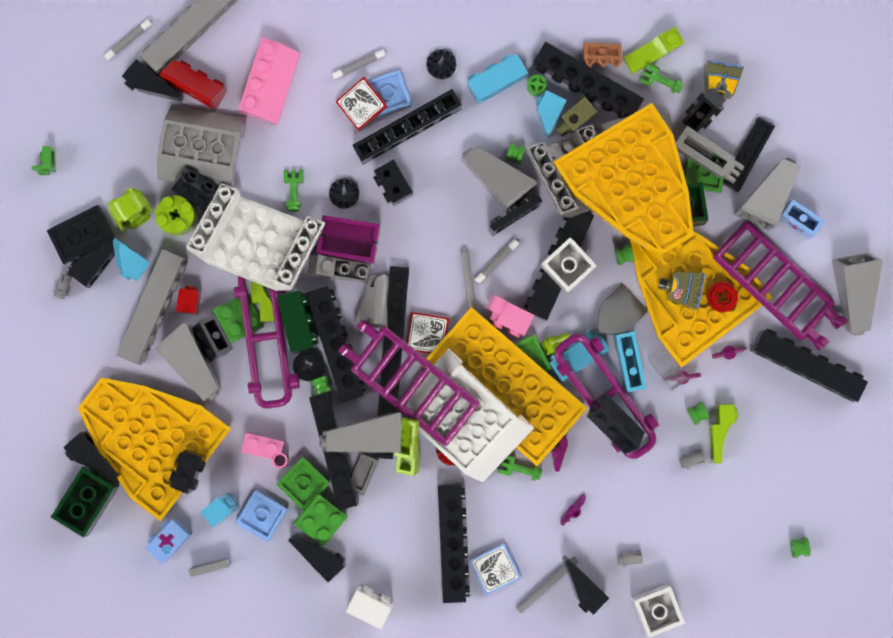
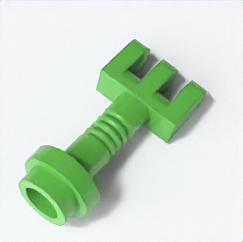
[639,63,684,94]
[284,169,304,212]
[498,456,542,481]

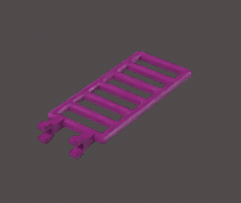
[713,220,848,350]
[338,319,480,446]

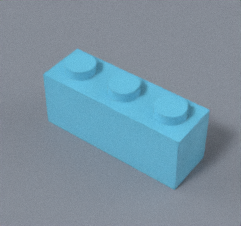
[467,54,528,105]
[549,330,610,382]
[613,331,647,392]
[200,493,239,528]

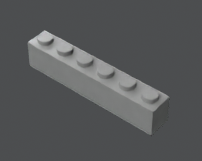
[140,0,238,76]
[116,249,187,365]

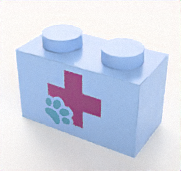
[779,199,825,239]
[145,518,192,564]

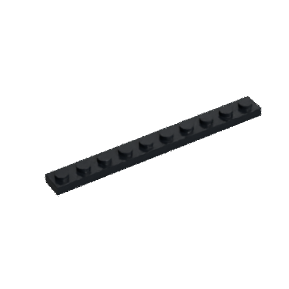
[374,266,409,459]

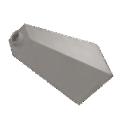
[462,146,537,213]
[733,158,801,231]
[832,253,882,335]
[155,322,221,401]
[319,413,401,453]

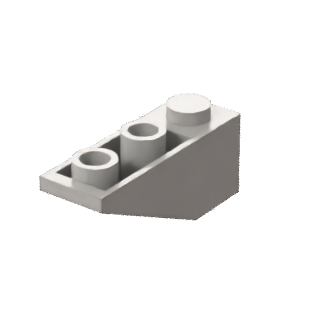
[307,255,371,283]

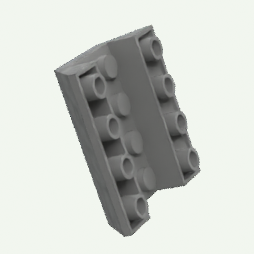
[157,105,247,189]
[526,124,597,218]

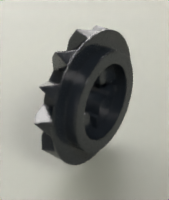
[426,49,456,79]
[329,178,359,209]
[293,351,324,381]

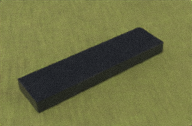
[723,117,775,193]

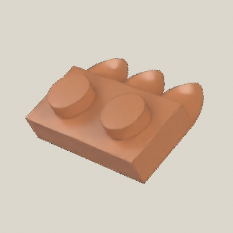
[583,43,622,68]

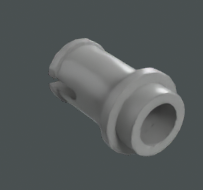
[53,274,72,299]
[679,450,705,469]
[617,551,643,567]

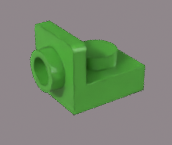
[32,146,56,175]

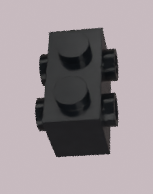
[681,88,726,132]
[373,159,413,206]
[171,164,218,210]
[192,315,233,362]
[169,449,206,494]

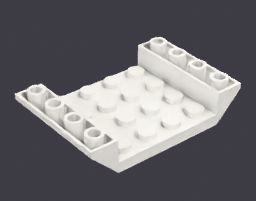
[186,183,325,291]
[404,349,535,482]

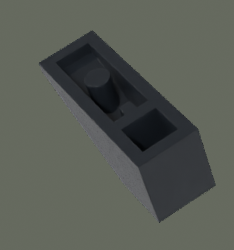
[122,59,183,102]
[68,239,125,288]
[63,431,121,478]
[288,536,346,583]
[562,555,609,615]

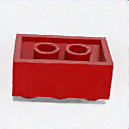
[160,60,227,111]

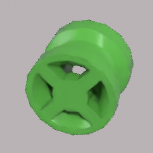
[527,74,547,96]
[505,143,525,165]
[614,243,634,266]
[310,375,333,396]
[686,401,709,425]
[790,537,810,558]

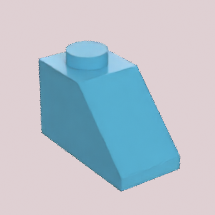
[536,90,567,138]
[113,238,151,281]

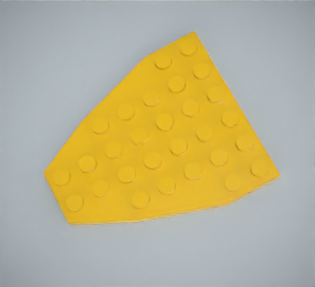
[553,103,694,257]
[629,231,772,368]
[78,378,232,521]

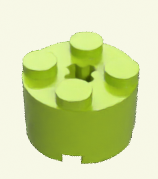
[108,187,154,232]
[155,195,198,236]

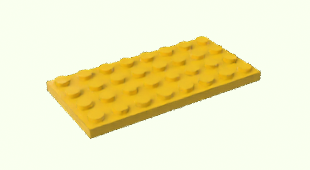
[423,307,588,466]

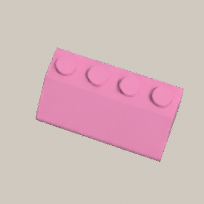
[238,37,300,125]

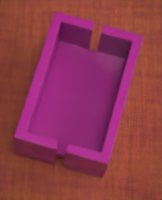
[316,215,381,264]

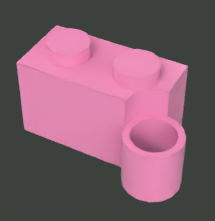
[486,295,534,338]
[241,433,289,468]

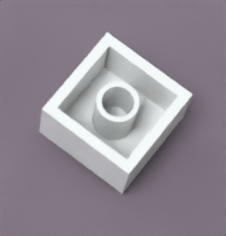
[540,237,597,294]
[631,584,685,638]
[346,585,393,630]

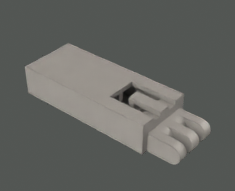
[675,126,744,183]

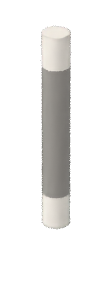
[104,19,152,61]
[332,49,386,80]
[474,239,519,285]

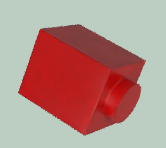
[176,286,202,315]

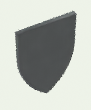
[597,284,648,335]

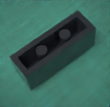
[587,394,645,454]

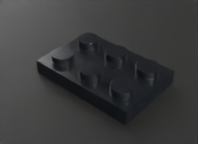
[488,195,543,237]
[46,205,115,265]

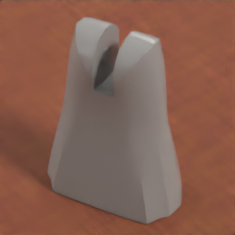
[354,275,389,328]

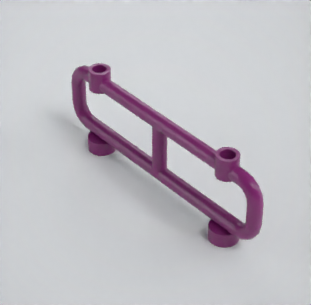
[234,276,300,409]
[555,334,659,459]

